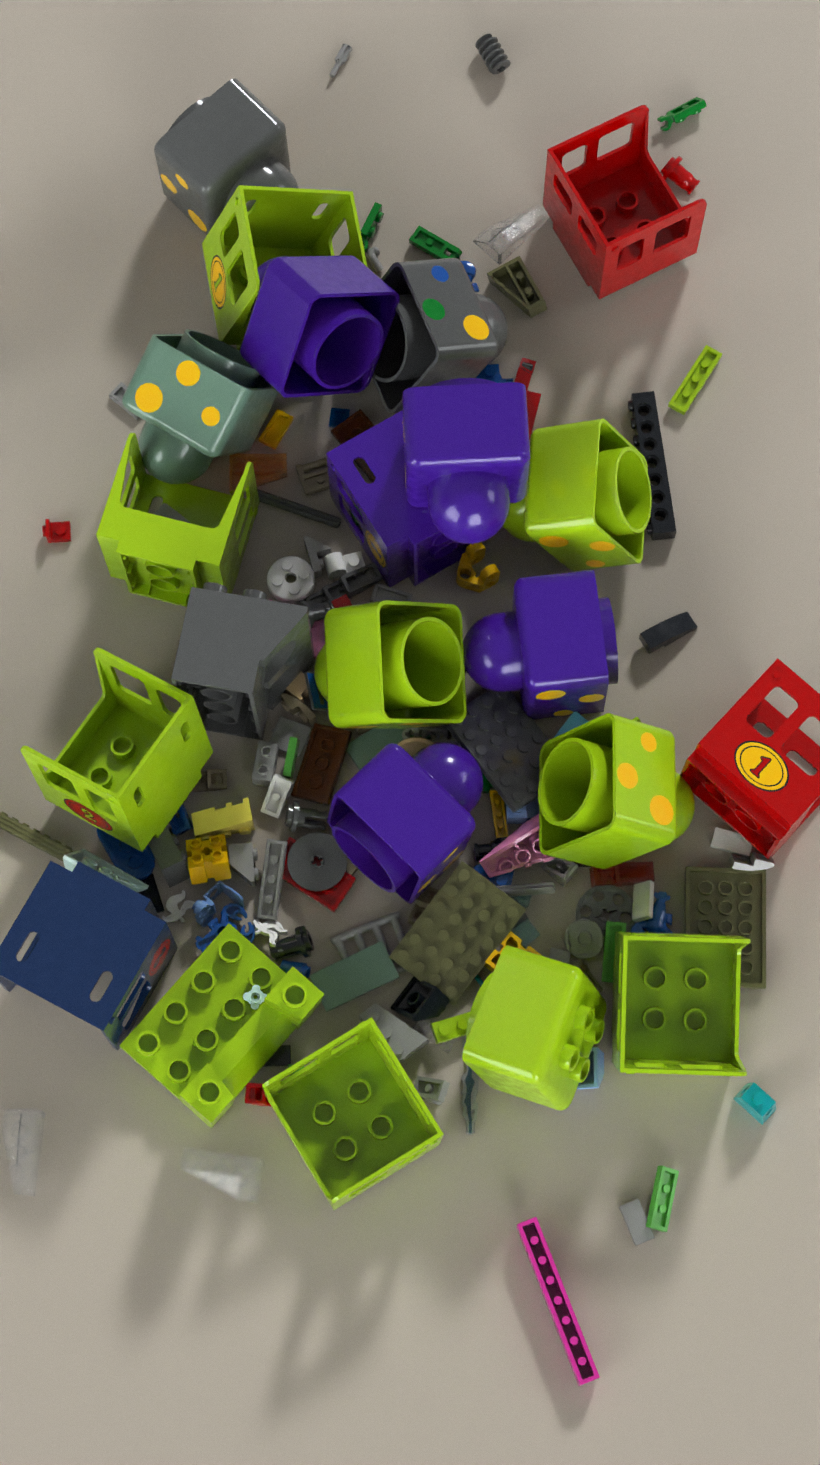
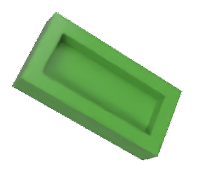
[283,737,300,779]

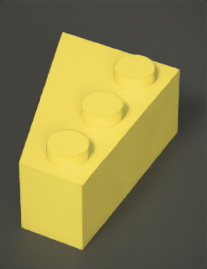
[191,797,255,841]

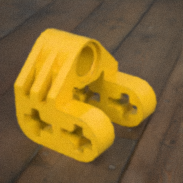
[456,542,500,593]

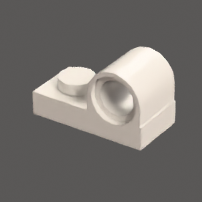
[324,551,365,580]
[260,774,295,819]

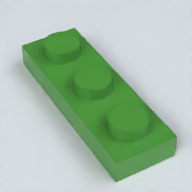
[601,921,627,983]
[646,1166,679,1232]

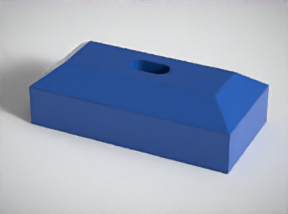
[169,804,193,837]

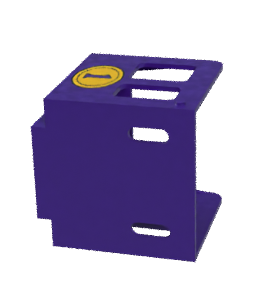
[326,410,470,587]

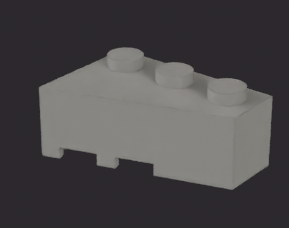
[359,1003,428,1064]

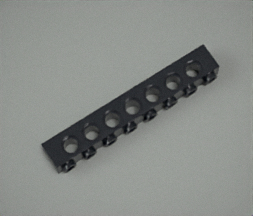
[628,391,676,541]

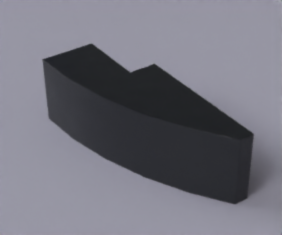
[639,612,697,654]

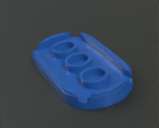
[97,828,155,881]

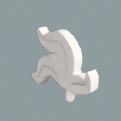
[162,890,195,923]
[253,918,288,947]

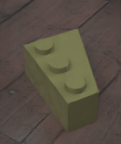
[487,256,547,318]

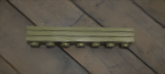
[0,811,73,862]

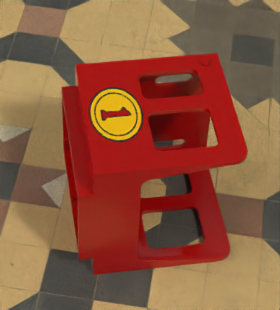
[680,658,820,859]

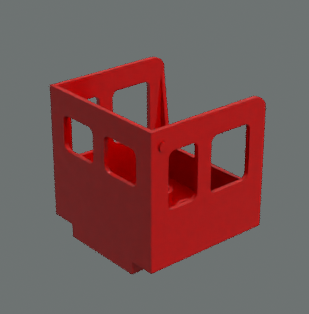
[543,105,707,299]

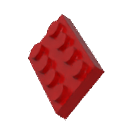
[283,837,356,913]

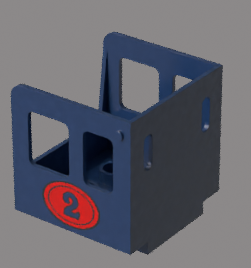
[0,861,178,1050]

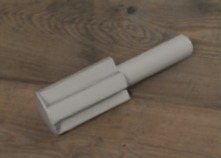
[329,44,352,77]

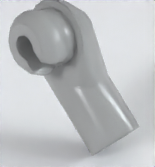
[367,247,384,273]

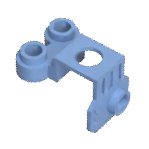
[192,880,245,927]

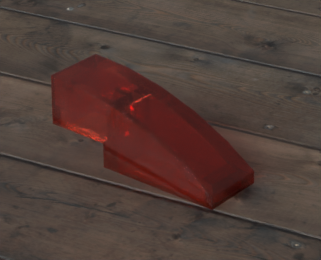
[589,861,655,888]

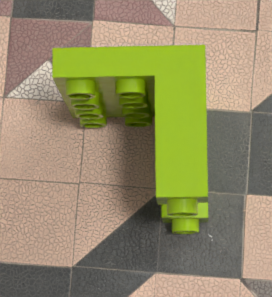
[119,923,324,1128]

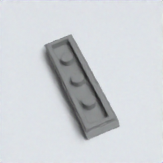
[256,839,288,921]

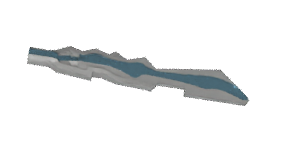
[461,1035,479,1135]

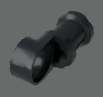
[474,837,507,861]

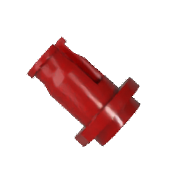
[660,156,700,195]

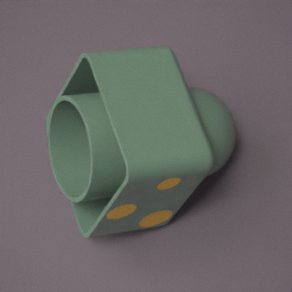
[122,329,279,484]

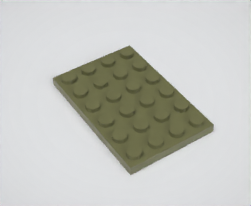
[389,860,527,1006]
[685,866,766,989]

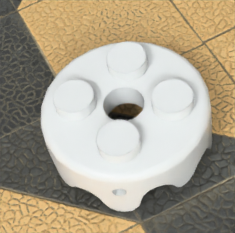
[267,556,315,604]

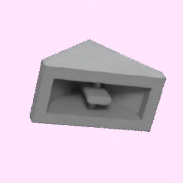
[541,858,578,887]

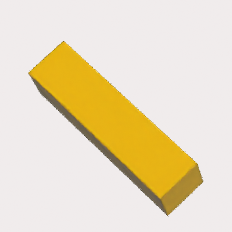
[489,790,508,839]

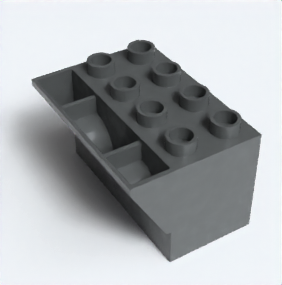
[171,582,315,740]

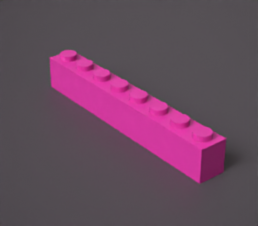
[516,1217,600,1386]

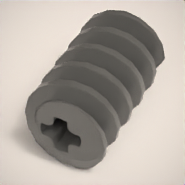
[475,34,511,75]

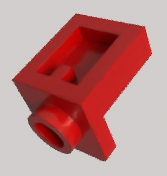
[42,519,71,543]

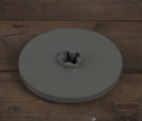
[287,832,347,891]

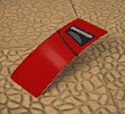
[514,358,536,390]

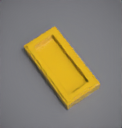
[259,409,294,450]

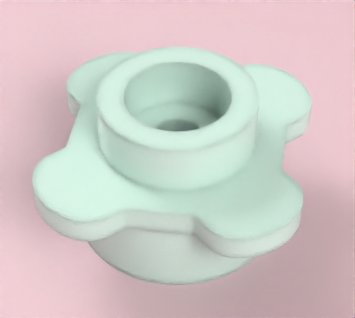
[243,985,267,1010]

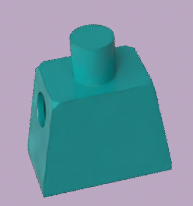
[733,1082,776,1125]

